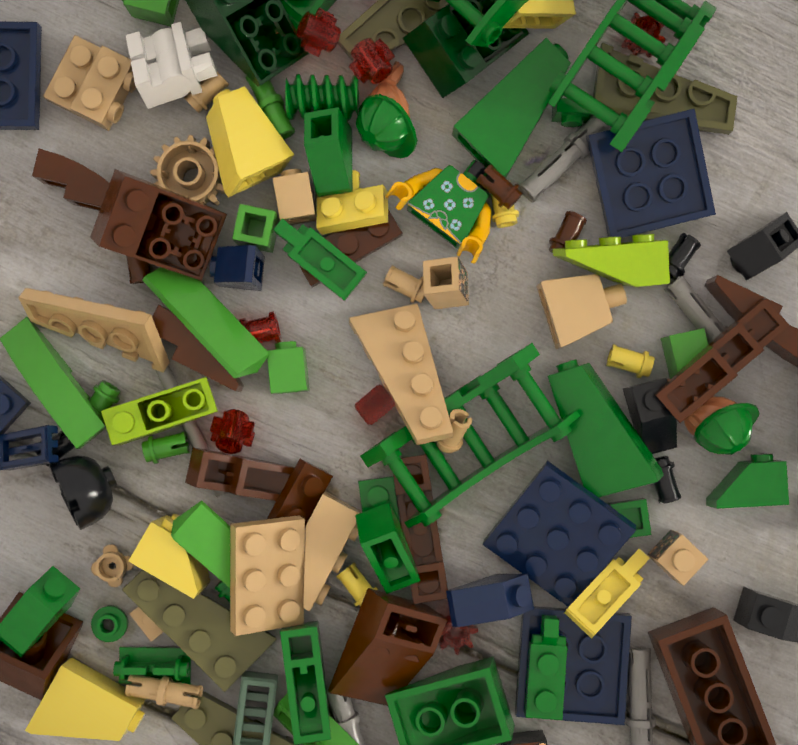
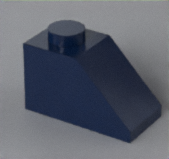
[210,245,265,291]
[446,574,534,627]

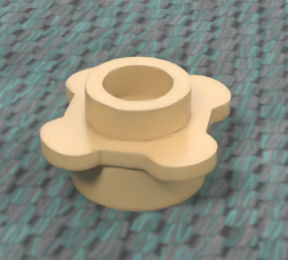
[91,544,134,587]

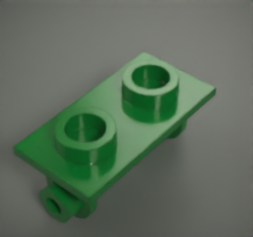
[113,647,191,684]

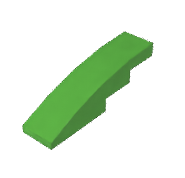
[0,317,106,449]

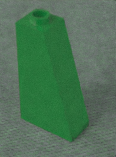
[452,38,571,178]
[548,359,664,497]

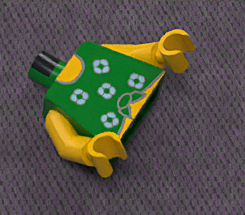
[385,160,492,264]

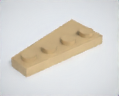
[18,288,170,373]
[349,303,453,445]

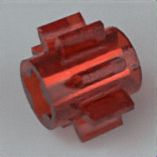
[296,8,341,57]
[621,12,666,58]
[349,38,395,84]
[210,409,255,454]
[439,613,478,655]

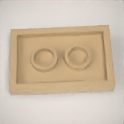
[230,515,305,636]

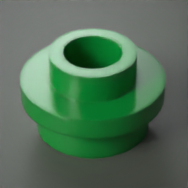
[91,605,128,642]

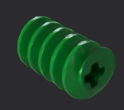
[285,74,359,121]

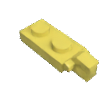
[564,549,650,639]

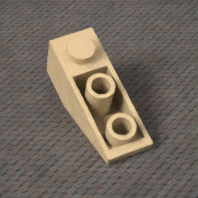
[303,492,362,612]

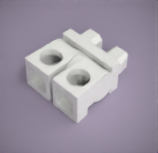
[126,22,218,109]

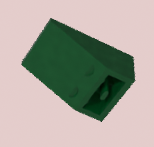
[185,0,309,87]
[402,0,530,98]

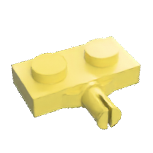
[316,170,388,235]

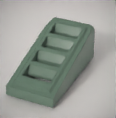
[233,671,278,745]

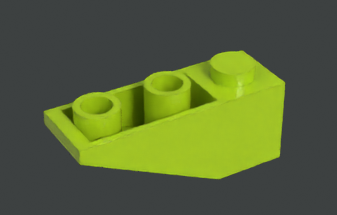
[553,234,670,287]
[101,377,218,446]

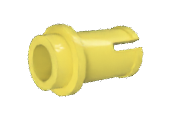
[491,180,519,228]
[606,344,655,378]
[336,562,378,607]

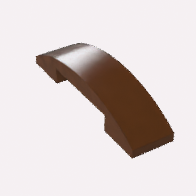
[393,454,448,604]

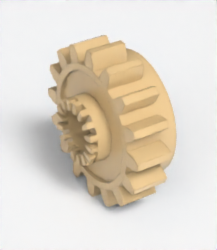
[150,135,225,206]

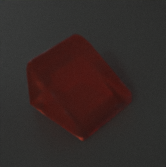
[355,384,395,426]

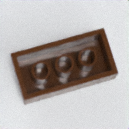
[648,607,776,745]

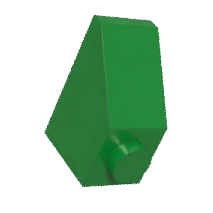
[706,454,789,509]
[355,502,420,594]
[0,566,81,657]

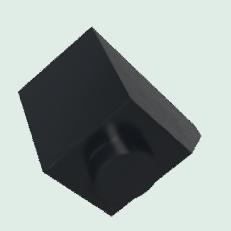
[727,212,798,281]
[623,378,677,454]
[733,586,798,643]

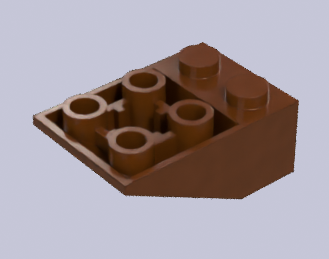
[90,169,227,281]
[328,588,448,706]

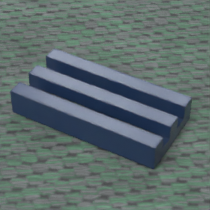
[0,425,58,470]

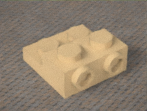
[43,35,136,131]

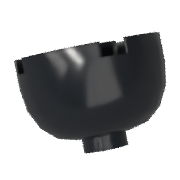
[49,456,117,530]

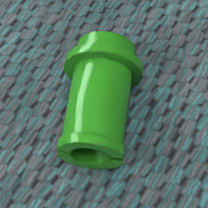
[89,380,121,418]
[142,431,190,464]

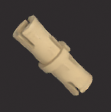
[125,675,203,710]

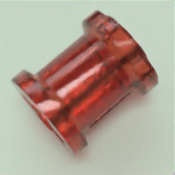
[239,311,282,343]

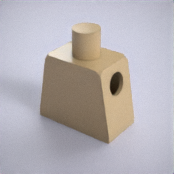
[536,274,627,349]

